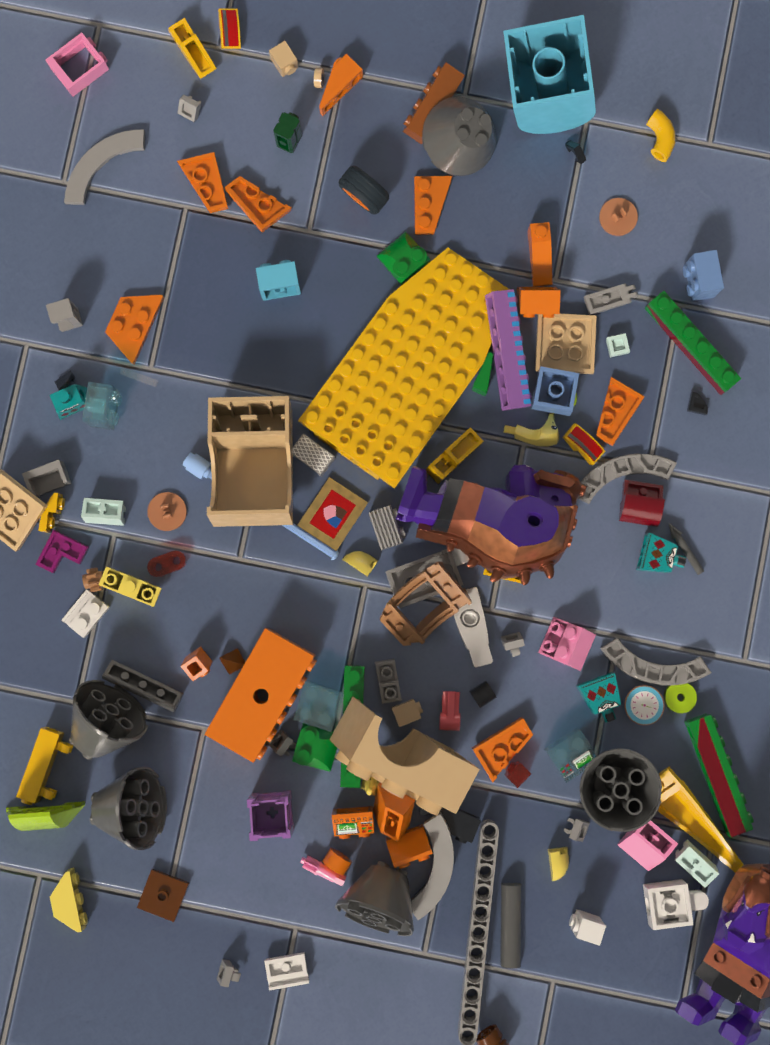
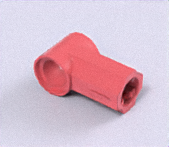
[439,691,460,731]

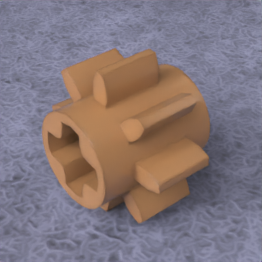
[82,567,104,592]

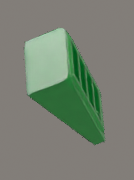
[472,352,493,396]

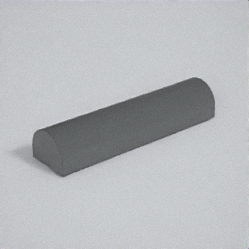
[102,660,183,712]
[500,883,521,969]

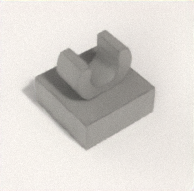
[178,95,201,122]
[501,632,525,657]
[564,818,590,842]
[217,959,241,987]

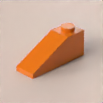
[319,54,363,116]
[527,222,553,287]

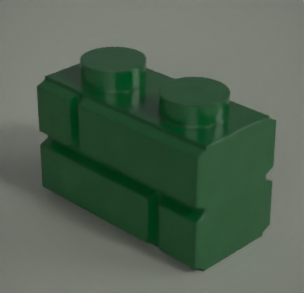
[273,112,302,153]

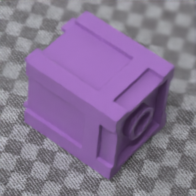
[247,790,294,841]

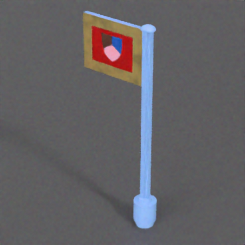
[183,453,368,560]

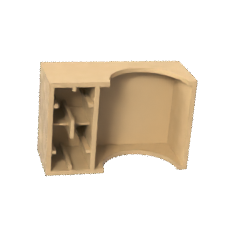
[207,396,293,527]
[329,697,480,816]

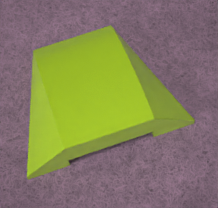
[6,801,85,831]

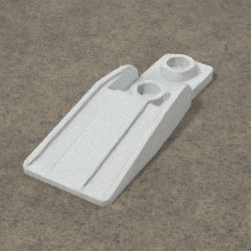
[454,587,493,668]

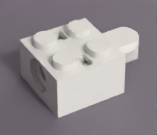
[643,879,709,930]

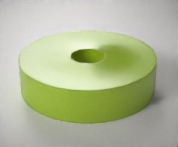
[664,683,697,713]

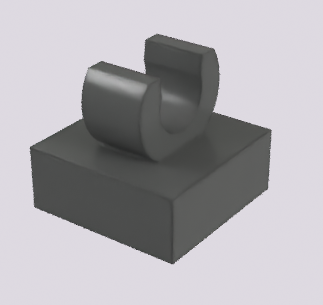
[269,730,296,757]

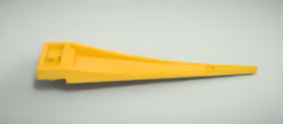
[658,767,744,873]

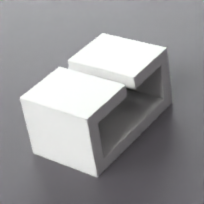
[569,909,606,946]

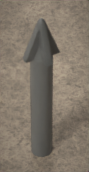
[669,523,704,575]

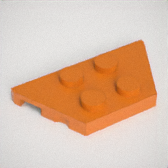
[105,295,164,365]

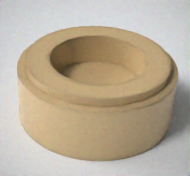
[314,68,324,88]

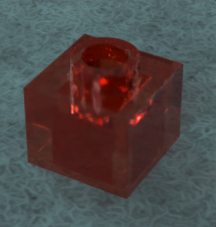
[504,761,531,788]

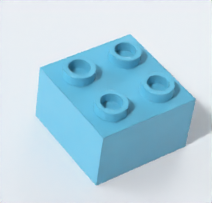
[256,260,301,301]

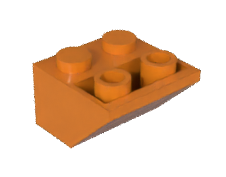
[373,782,415,842]
[386,824,433,869]

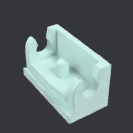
[81,498,126,526]
[675,839,719,888]

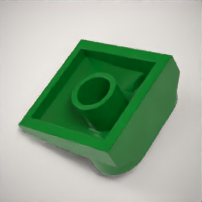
[377,232,431,285]
[292,722,337,772]

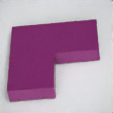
[35,529,89,573]

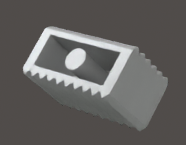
[369,505,406,551]

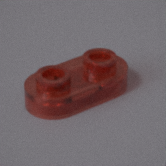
[147,550,187,577]

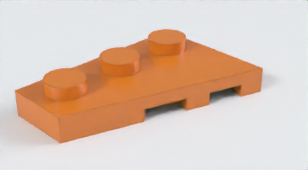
[177,152,228,213]
[225,176,292,232]
[414,176,452,235]
[596,377,645,447]
[472,717,533,782]

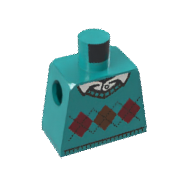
[50,384,94,420]
[636,533,686,573]
[576,672,621,723]

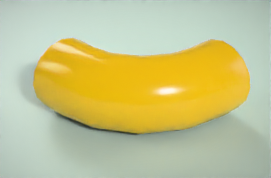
[646,108,675,162]

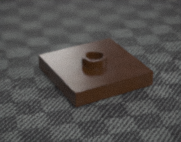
[137,868,189,922]

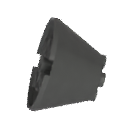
[422,97,496,176]
[69,680,148,760]
[580,749,662,832]
[90,767,167,850]
[335,861,414,936]

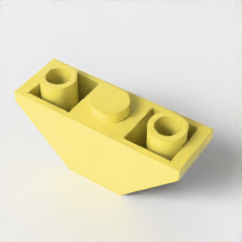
[99,567,162,607]
[50,868,88,932]

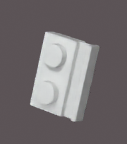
[62,589,110,638]
[264,952,309,990]

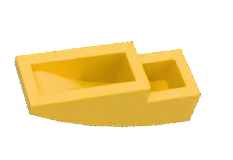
[168,18,217,79]
[426,427,484,484]

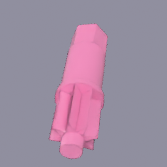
[300,856,346,886]

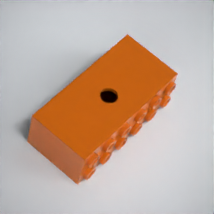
[204,628,317,763]

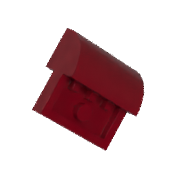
[619,480,665,527]

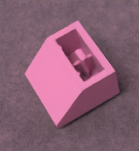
[538,617,596,671]
[617,820,678,871]

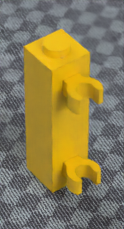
[16,727,74,805]

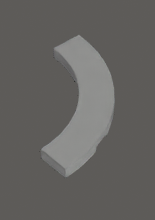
[64,129,145,205]
[578,454,677,504]
[600,638,712,686]
[411,812,454,920]

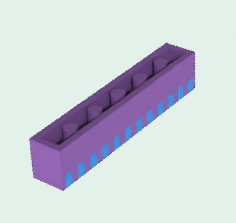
[485,289,532,411]

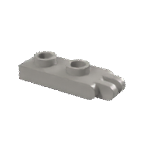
[584,283,638,315]

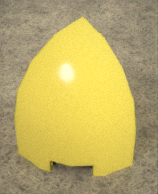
[342,551,378,577]
[548,847,569,881]

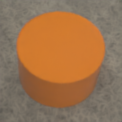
[322,848,352,876]

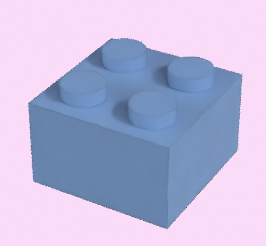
[683,250,724,302]
[531,366,579,416]

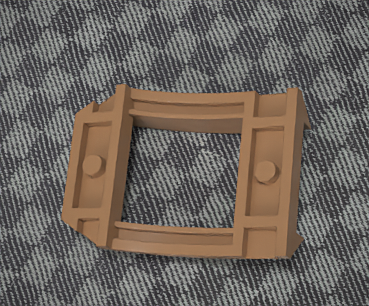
[380,561,472,646]

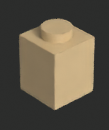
[269,41,298,77]
[392,699,423,727]

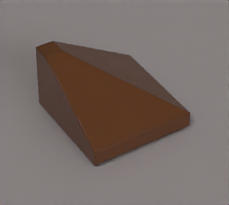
[219,648,245,675]

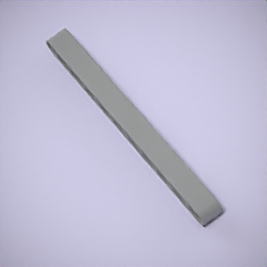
[458,819,499,1045]

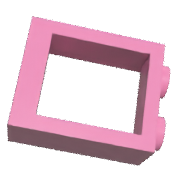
[45,32,109,97]

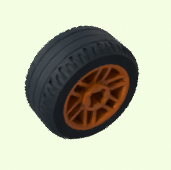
[338,165,389,214]

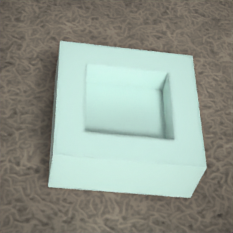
[606,333,630,358]

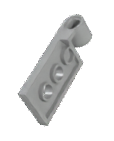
[385,548,469,609]

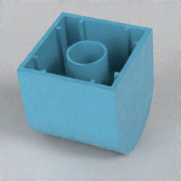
[503,15,596,134]

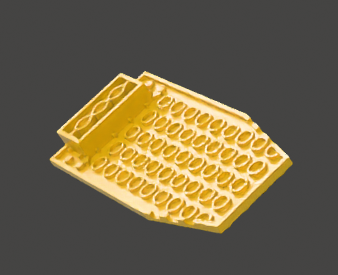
[298,247,510,489]

